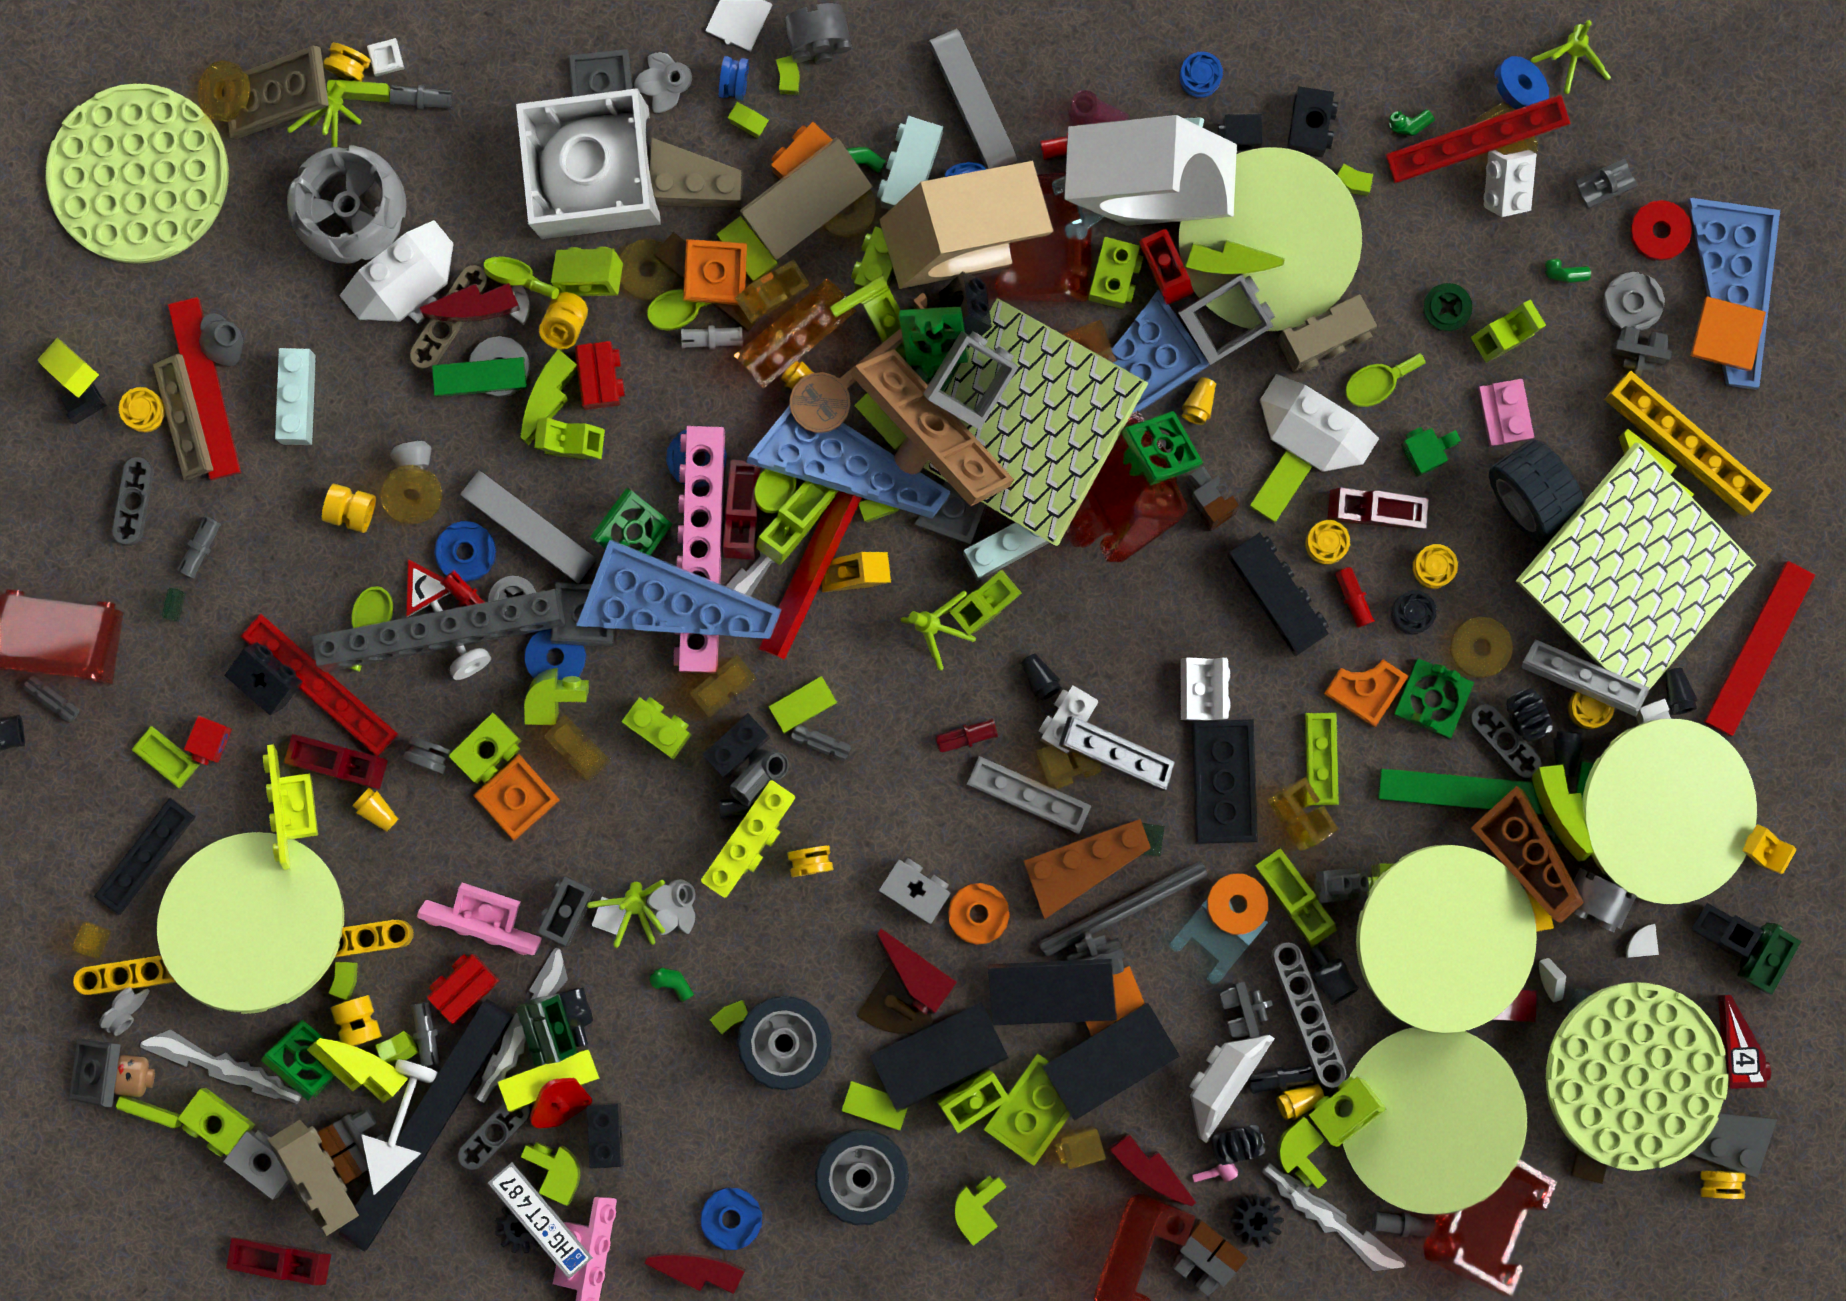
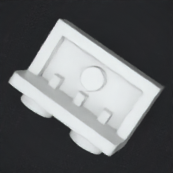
[1484,150,1537,217]
[1181,658,1230,721]
[1039,685,1098,753]

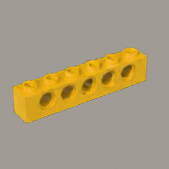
[1604,371,1772,518]

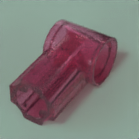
[1068,90,1130,124]

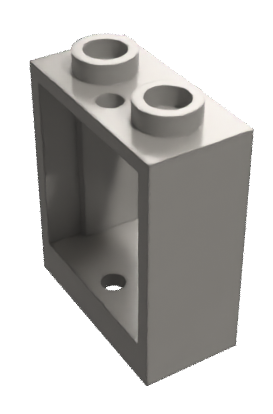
[1179,274,1275,365]
[923,331,1018,430]

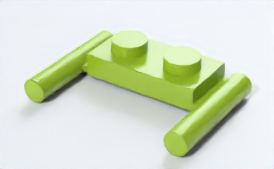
[829,276,921,359]

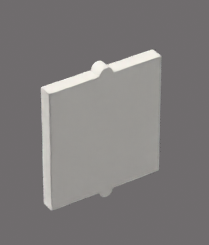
[705,0,772,52]

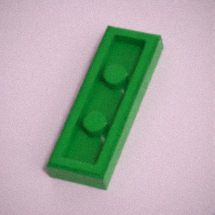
[432,357,527,397]

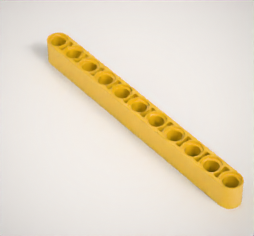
[73,920,414,995]

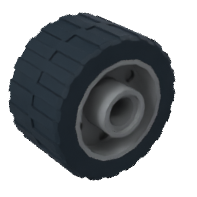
[1488,439,1585,543]
[737,996,832,1090]
[815,1129,909,1226]

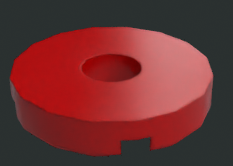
[1630,200,1692,261]

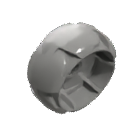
[287,145,406,264]

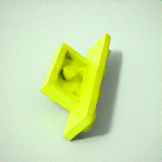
[263,744,318,870]
[701,780,795,898]

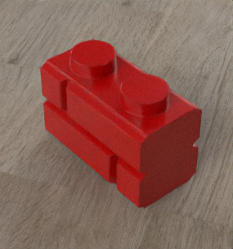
[1139,229,1194,305]
[575,341,625,410]
[427,954,500,1024]

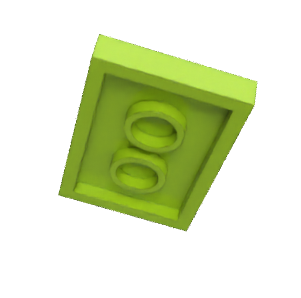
[984,1053,1070,1166]

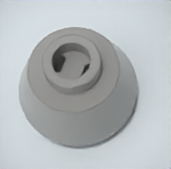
[390,441,432,477]

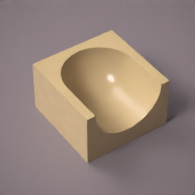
[879,161,1053,289]

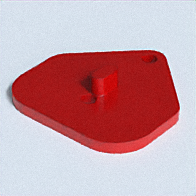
[530,1078,592,1128]

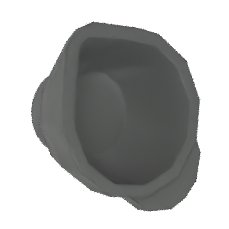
[199,313,244,366]

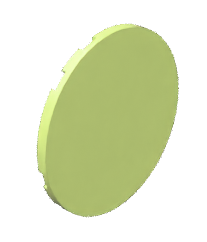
[46,84,229,263]
[1179,147,1362,331]
[1582,719,1757,904]
[157,832,344,1014]
[1356,845,1537,1033]
[1546,982,1729,1171]
[1340,1027,1527,1215]

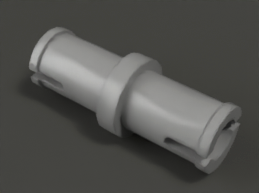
[681,325,743,350]

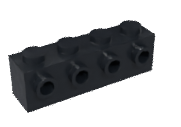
[1227,532,1329,657]

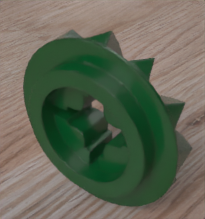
[1423,283,1472,332]

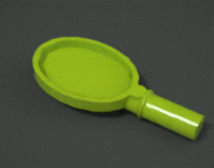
[484,256,559,299]
[648,289,712,331]
[1346,353,1426,407]
[754,469,796,513]
[349,586,393,672]

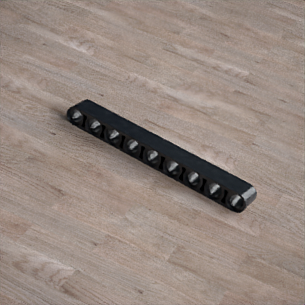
[339,999,513,1252]

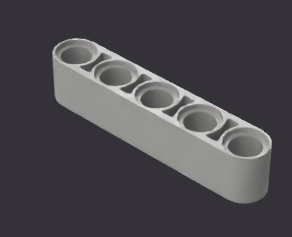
[929,28,1017,169]
[460,470,597,584]
[1271,942,1346,1088]

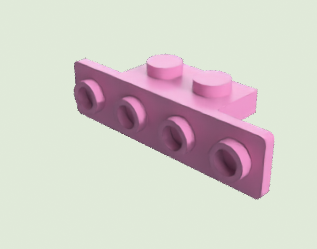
[417,883,542,955]
[553,1197,617,1301]

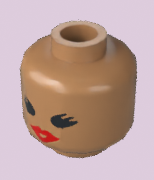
[114,1055,155,1097]

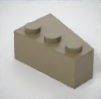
[650,137,743,208]
[1277,294,1377,373]
[267,1120,359,1236]

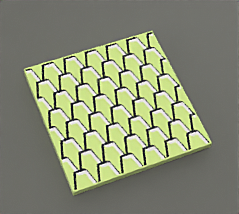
[923,298,1148,546]
[1516,442,1756,690]

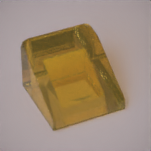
[72,921,111,958]

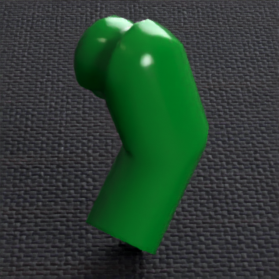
[1389,109,1435,136]
[847,147,887,173]
[1545,259,1591,283]
[649,968,694,1003]

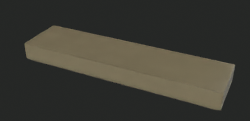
[153,354,213,480]

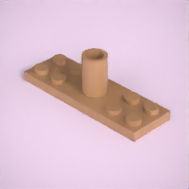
[850,349,1014,506]

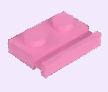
[1478,378,1534,447]

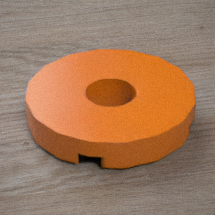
[1206,874,1268,935]
[948,883,1010,945]

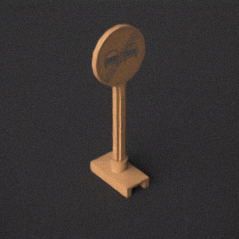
[790,293,934,433]

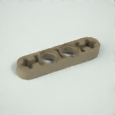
[410,265,488,370]

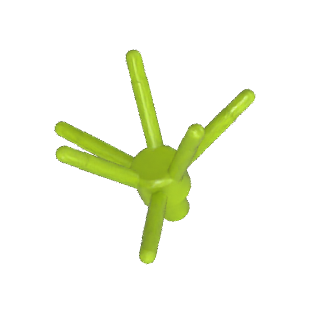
[1531,20,1611,94]
[287,81,362,147]
[901,591,976,671]
[587,880,665,948]

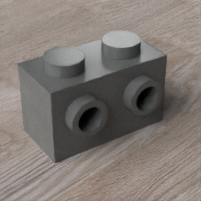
[537,876,596,946]

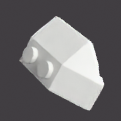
[339,220,454,322]
[1260,374,1379,472]
[1189,1035,1275,1143]

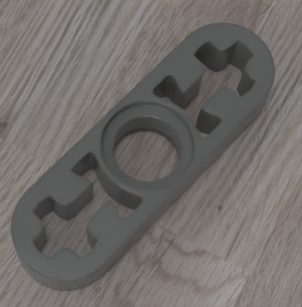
[112,457,154,546]
[1469,705,1541,778]
[458,1102,531,1170]

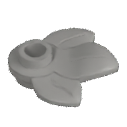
[634,52,692,113]
[647,879,695,935]
[99,987,150,1036]

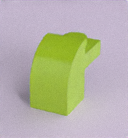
[1471,299,1546,363]
[534,418,605,459]
[950,570,1022,635]
[524,668,589,725]
[1277,1116,1327,1189]
[521,1142,580,1206]
[955,1175,1006,1246]

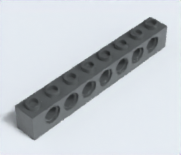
[312,589,565,672]

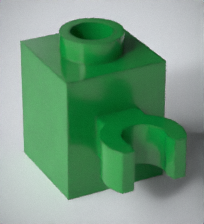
[1401,427,1461,477]

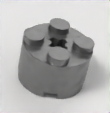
[785,3,852,64]
[1573,868,1637,933]

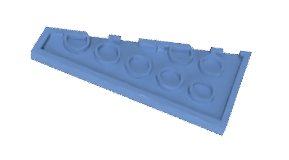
[1687,198,1780,390]
[1105,290,1209,419]
[746,405,950,518]
[576,540,782,639]

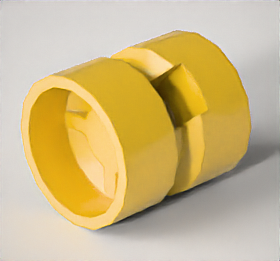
[539,292,588,349]
[322,483,376,533]
[330,995,382,1046]

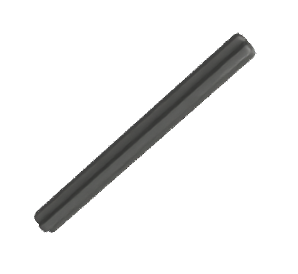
[1039,861,1207,957]

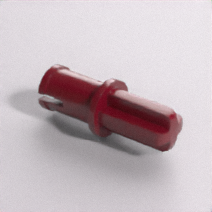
[936,718,998,753]

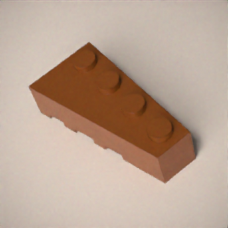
[1471,786,1584,923]
[1024,819,1151,919]

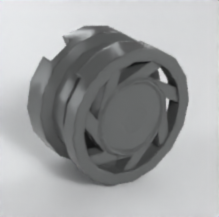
[402,736,452,774]

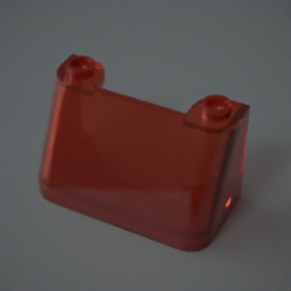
[995,172,1092,302]
[1088,422,1188,562]
[0,589,124,684]

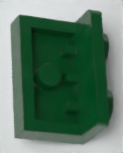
[1737,922,1802,995]

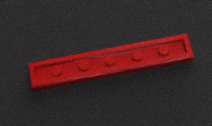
[1386,95,1571,184]
[168,297,241,480]
[759,491,862,660]
[1704,561,1815,737]
[240,613,399,757]

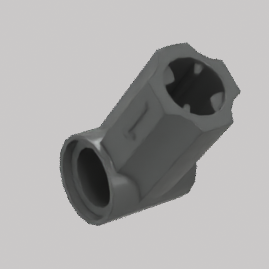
[729,749,789,806]

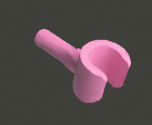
[1192,1163,1238,1183]

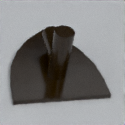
[857,964,933,1034]

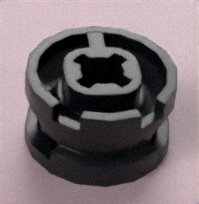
[1391,590,1436,635]

